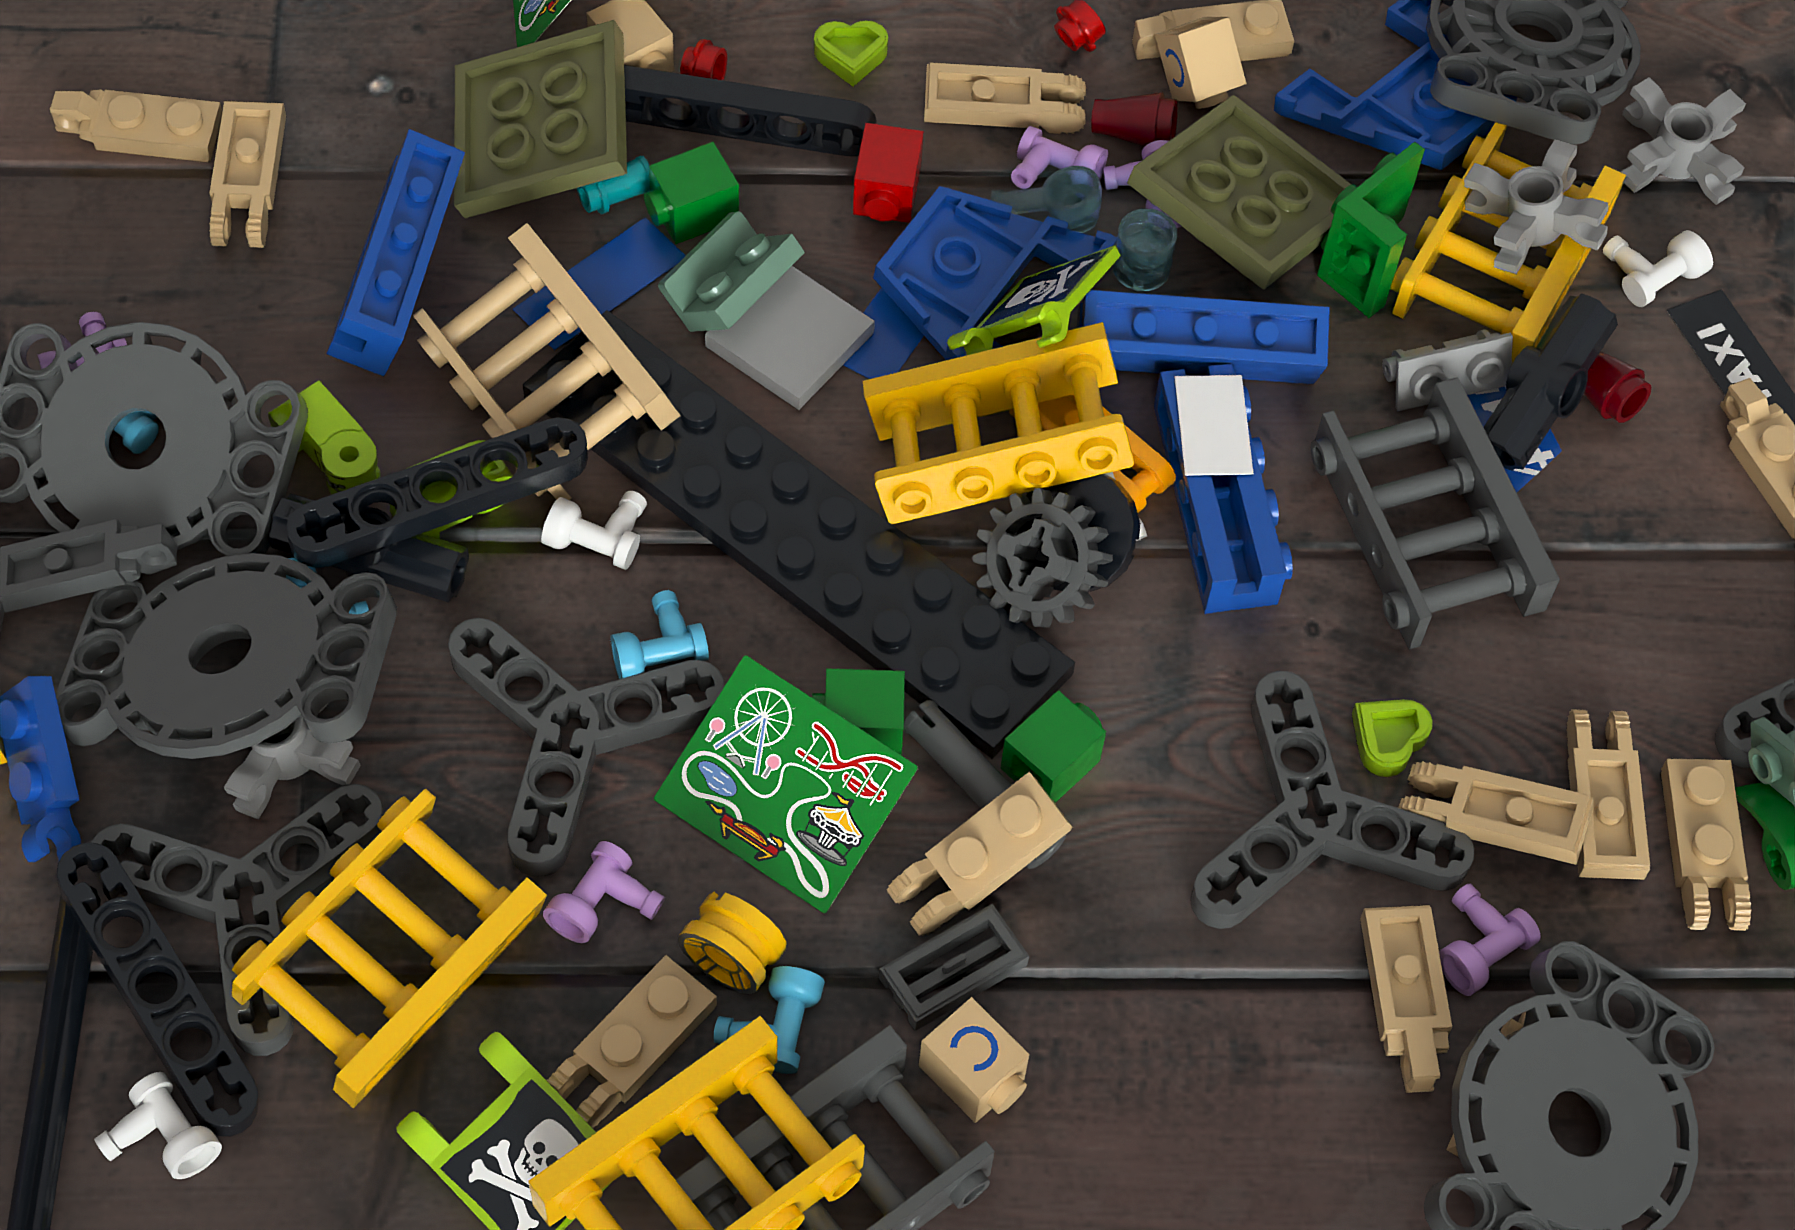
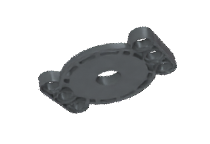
[1426,0,1641,144]
[0,322,308,556]
[56,553,397,759]
[1424,941,1715,1230]

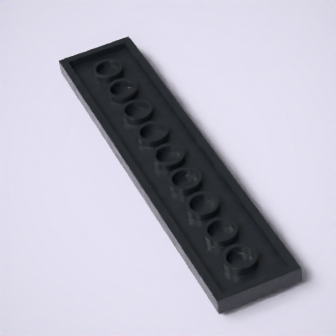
[523,310,1075,759]

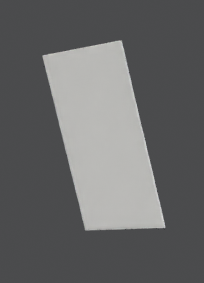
[1174,375,1254,476]

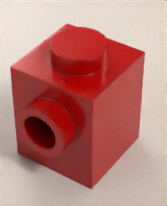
[853,123,924,223]

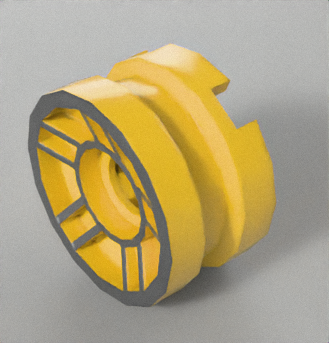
[678,891,786,994]

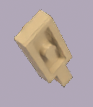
[1132,0,1294,61]
[50,89,222,162]
[1720,378,1795,539]
[1360,905,1452,1093]

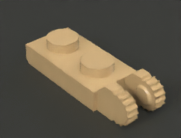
[924,62,1086,134]
[209,101,286,248]
[1566,709,1650,880]
[1661,759,1752,931]
[1398,761,1593,865]
[887,772,1073,936]
[547,955,717,1128]

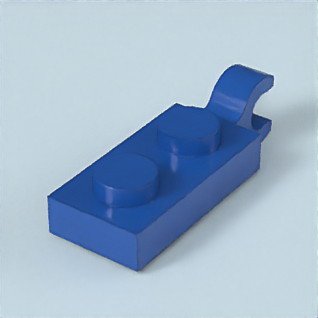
[0,676,81,863]

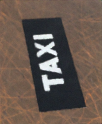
[1667,289,1795,425]

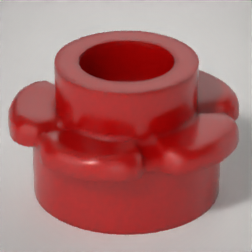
[1054,0,1106,52]
[680,39,728,81]

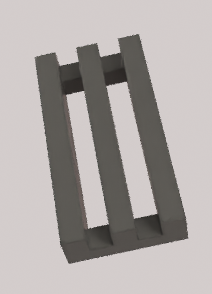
[879,904,1029,1031]

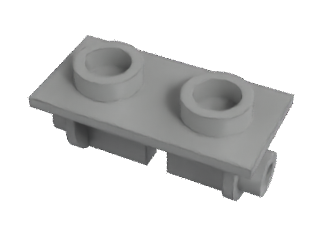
[1382,329,1513,411]

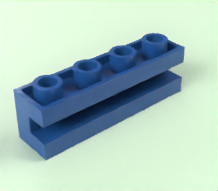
[326,129,465,377]
[1077,290,1330,384]
[1154,363,1293,614]

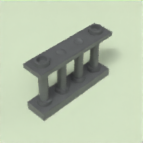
[1311,377,1560,650]
[675,1025,995,1230]

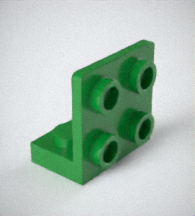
[1317,142,1425,318]

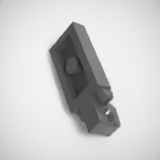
[0,519,177,613]

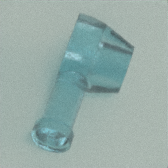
[991,166,1102,233]

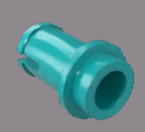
[577,156,650,215]

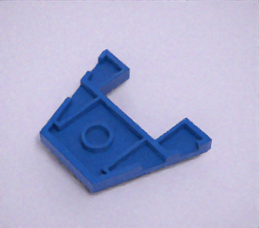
[1274,0,1518,170]
[873,186,1118,360]

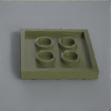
[454,20,627,218]
[1127,95,1351,290]

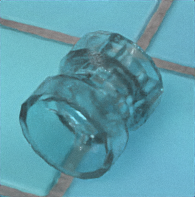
[1113,209,1178,291]

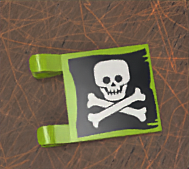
[947,245,1121,355]
[396,1032,611,1230]

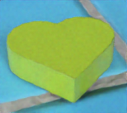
[814,20,888,87]
[1352,699,1432,777]

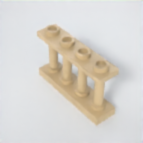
[413,223,681,500]

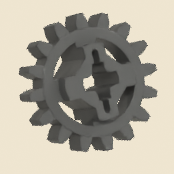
[973,488,1113,628]

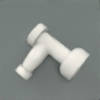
[1603,230,1713,307]
[541,491,647,570]
[94,1072,222,1179]

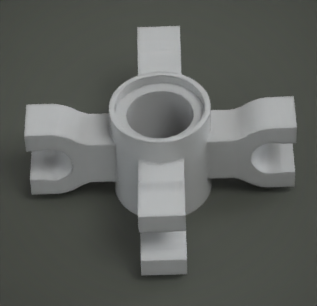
[1621,77,1746,205]
[1464,139,1608,274]
[224,704,361,819]

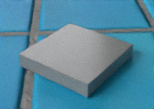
[705,266,875,410]

